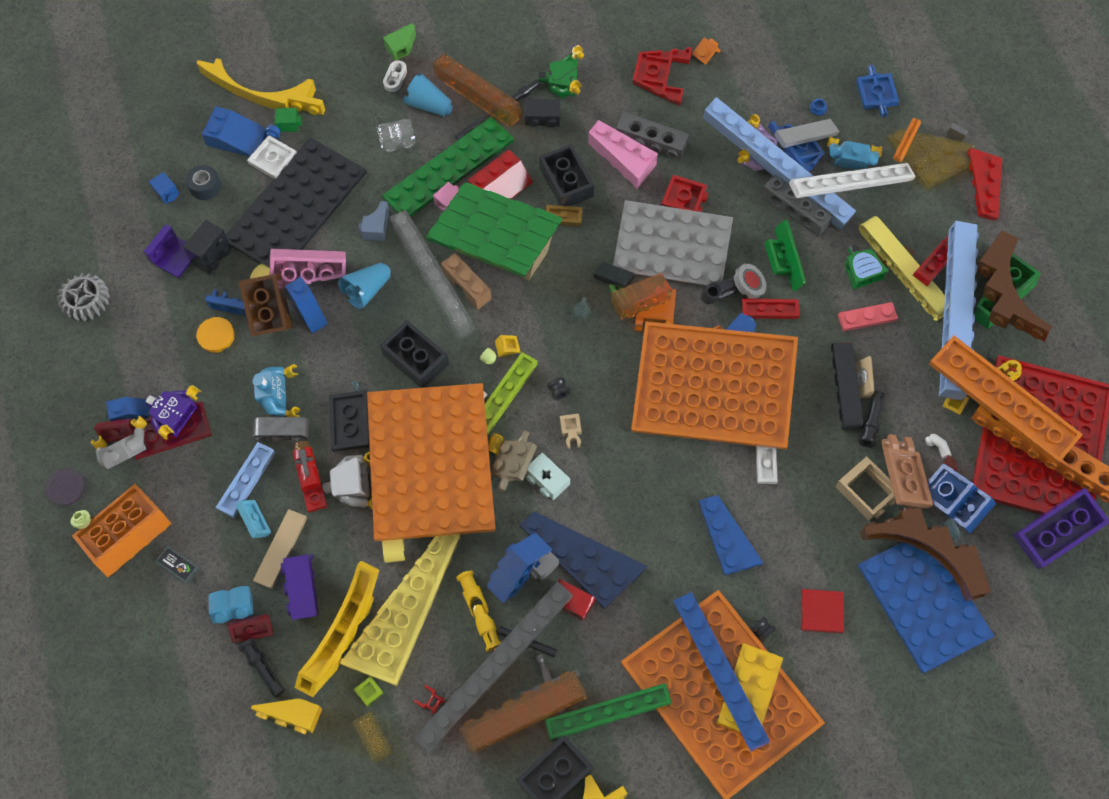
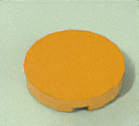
[196,317,235,353]

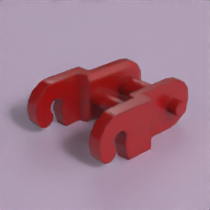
[414,685,445,715]

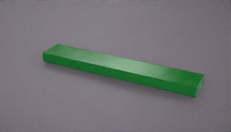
[545,683,672,740]

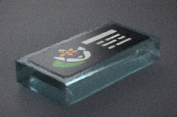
[155,546,200,585]

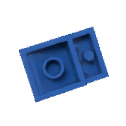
[927,463,996,534]

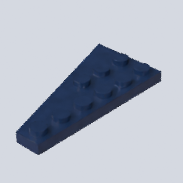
[520,512,647,609]

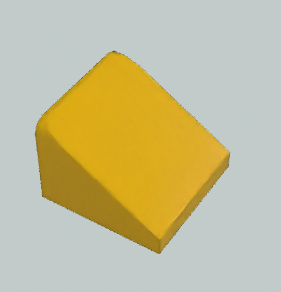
[495,335,520,357]
[943,396,969,415]

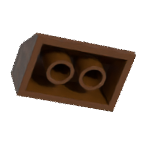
[239,273,293,337]

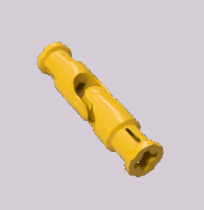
[456,570,502,652]

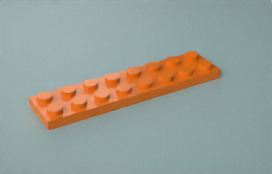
[929,335,1083,464]

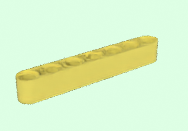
[859,216,945,321]

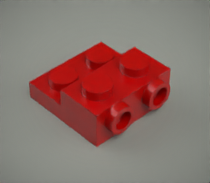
[661,175,709,212]

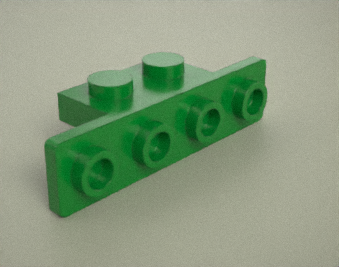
[764,220,806,291]

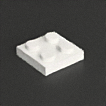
[247,136,297,179]

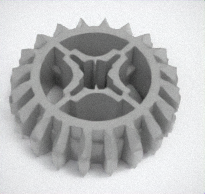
[57,273,110,322]

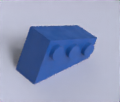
[487,533,552,603]

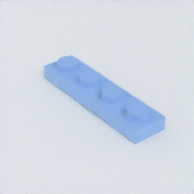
[215,442,276,518]

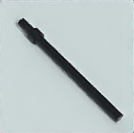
[454,80,540,141]

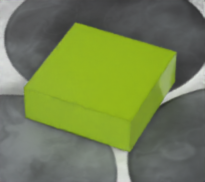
[354,676,383,706]

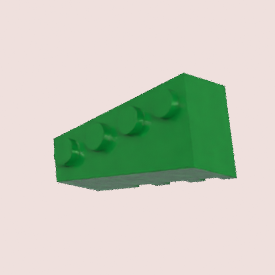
[974,253,1041,330]

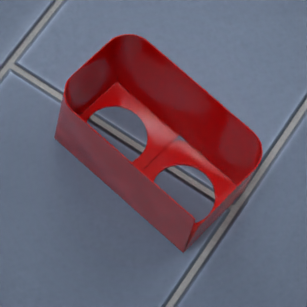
[558,579,595,621]

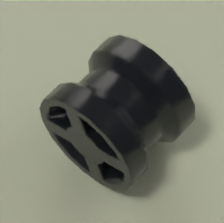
[547,377,571,400]
[751,616,777,642]

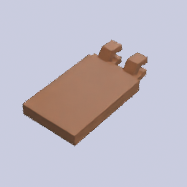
[882,434,933,508]

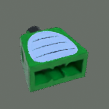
[844,245,888,290]

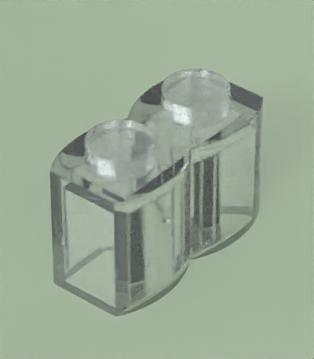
[376,119,416,152]

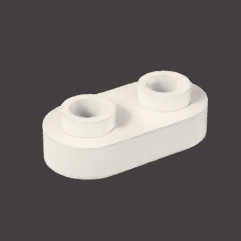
[383,60,407,92]

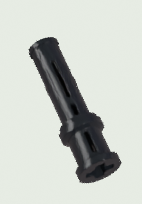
[858,391,885,448]
[238,638,285,698]

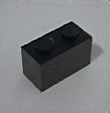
[525,99,560,128]

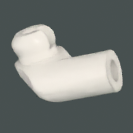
[925,434,952,459]

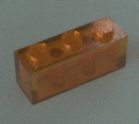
[611,273,672,320]

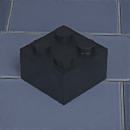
[183,220,231,274]

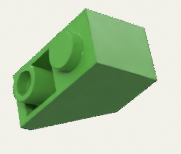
[383,23,416,61]

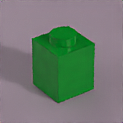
[275,108,302,132]

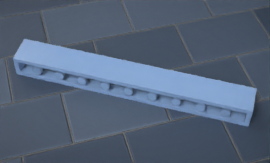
[703,97,856,230]
[939,221,979,400]

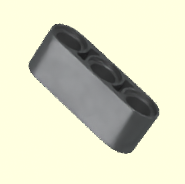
[252,417,310,441]

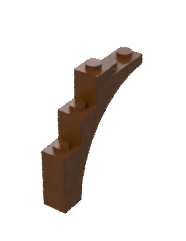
[977,230,1053,342]
[860,506,991,601]

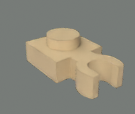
[560,414,582,449]

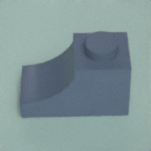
[359,201,389,241]

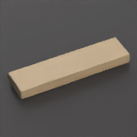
[253,509,307,589]

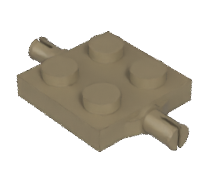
[490,430,537,492]

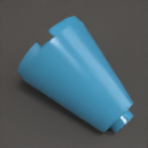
[403,73,453,117]
[339,263,391,309]

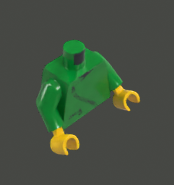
[539,45,584,99]

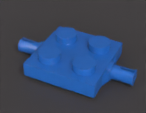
[856,65,899,117]

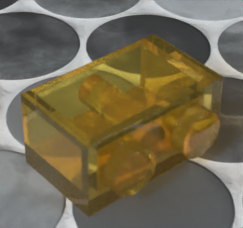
[353,711,394,763]

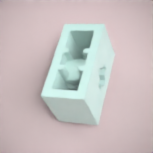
[526,453,570,500]

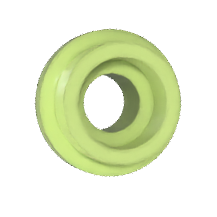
[70,510,91,529]

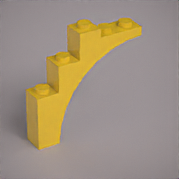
[295,561,379,697]

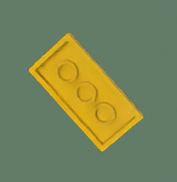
[717,643,783,732]

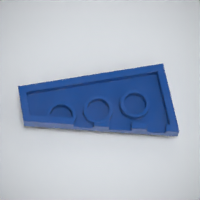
[698,495,763,576]

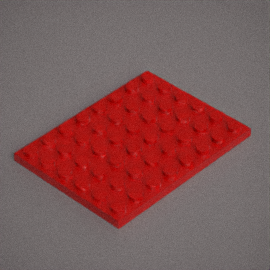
[972,355,1109,515]

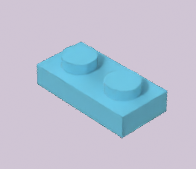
[236,500,271,538]

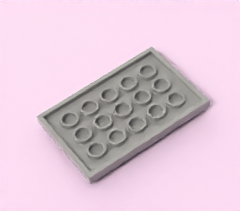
[613,200,733,286]

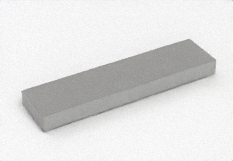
[774,119,840,148]

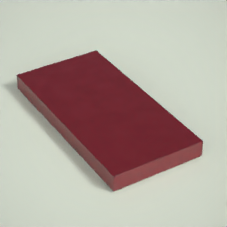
[135,401,212,460]

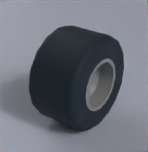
[186,165,221,200]

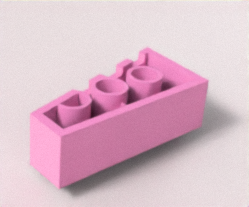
[588,120,658,189]
[270,249,346,287]

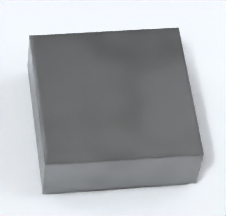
[946,123,968,144]

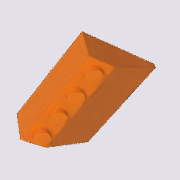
[72,484,172,577]

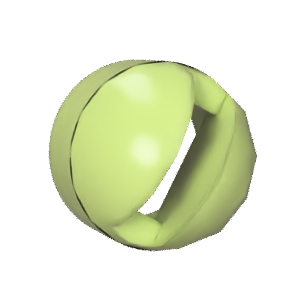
[480,348,496,364]

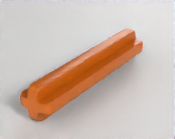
[893,118,921,162]

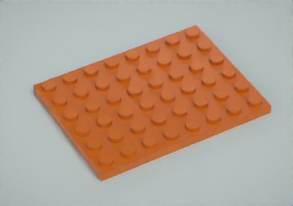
[631,321,798,450]
[367,383,495,541]
[621,590,825,799]

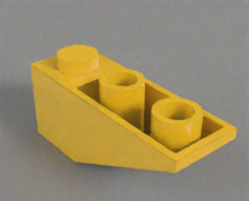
[251,698,322,735]

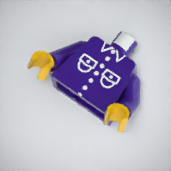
[145,386,201,440]

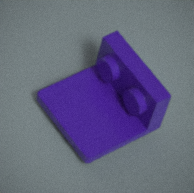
[143,224,191,278]

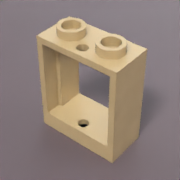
[836,456,896,521]

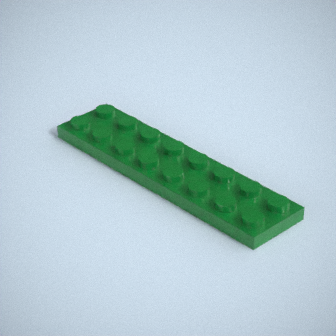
[382,117,514,221]

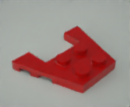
[633,47,692,106]

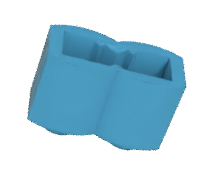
[208,586,253,623]

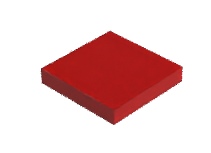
[801,589,844,633]

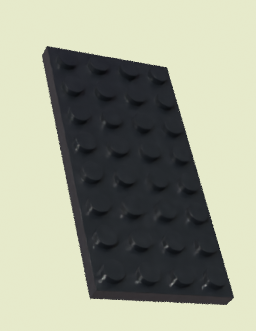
[226,137,367,268]

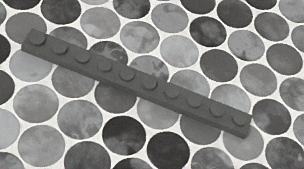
[414,581,573,753]

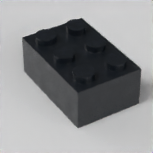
[539,144,594,206]
[380,320,449,388]
[516,735,593,799]

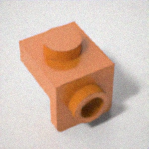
[692,37,721,65]

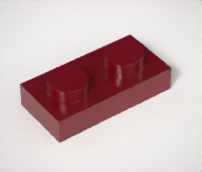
[94,419,136,442]
[227,614,273,643]

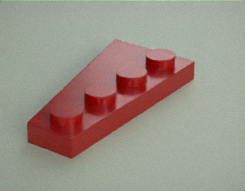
[967,148,1002,220]

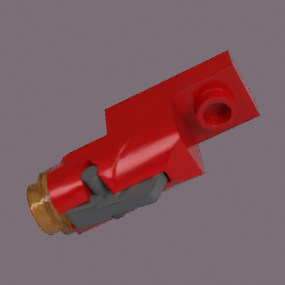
[292,441,328,513]

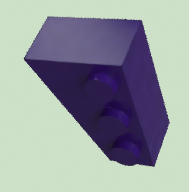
[281,554,319,620]

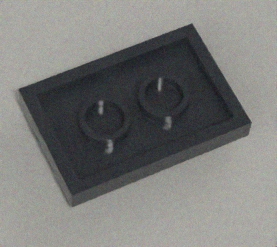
[329,390,370,452]

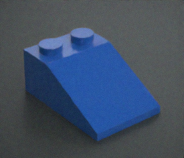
[202,106,266,157]

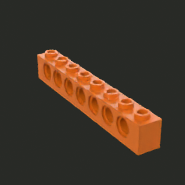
[971,405,1109,503]

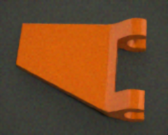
[635,288,676,332]

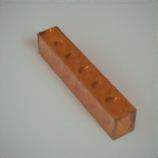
[432,53,522,127]
[460,671,587,754]

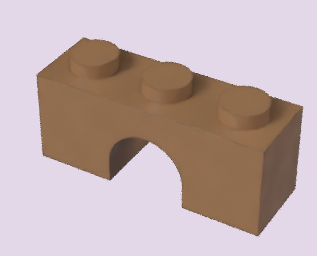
[441,253,491,310]

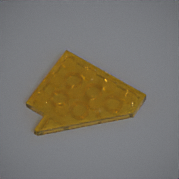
[886,128,974,190]

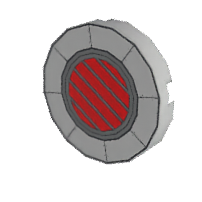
[734,263,767,299]

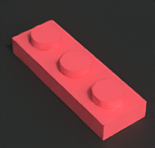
[838,302,898,332]

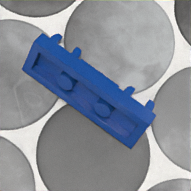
[205,289,246,316]

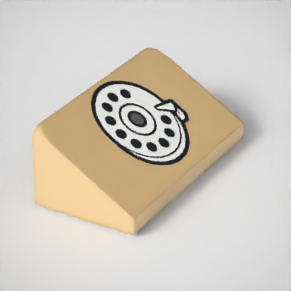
[855,356,874,398]

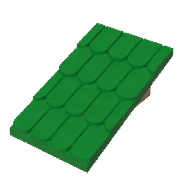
[426,182,563,281]

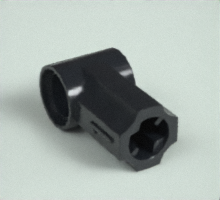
[701,277,739,304]

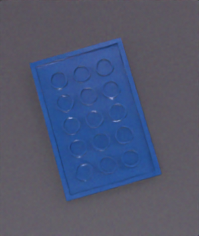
[858,543,994,674]

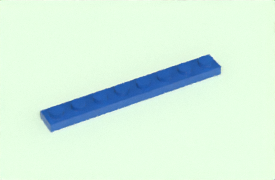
[673,592,770,752]

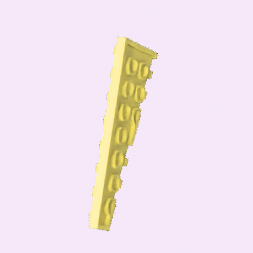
[340,534,461,687]

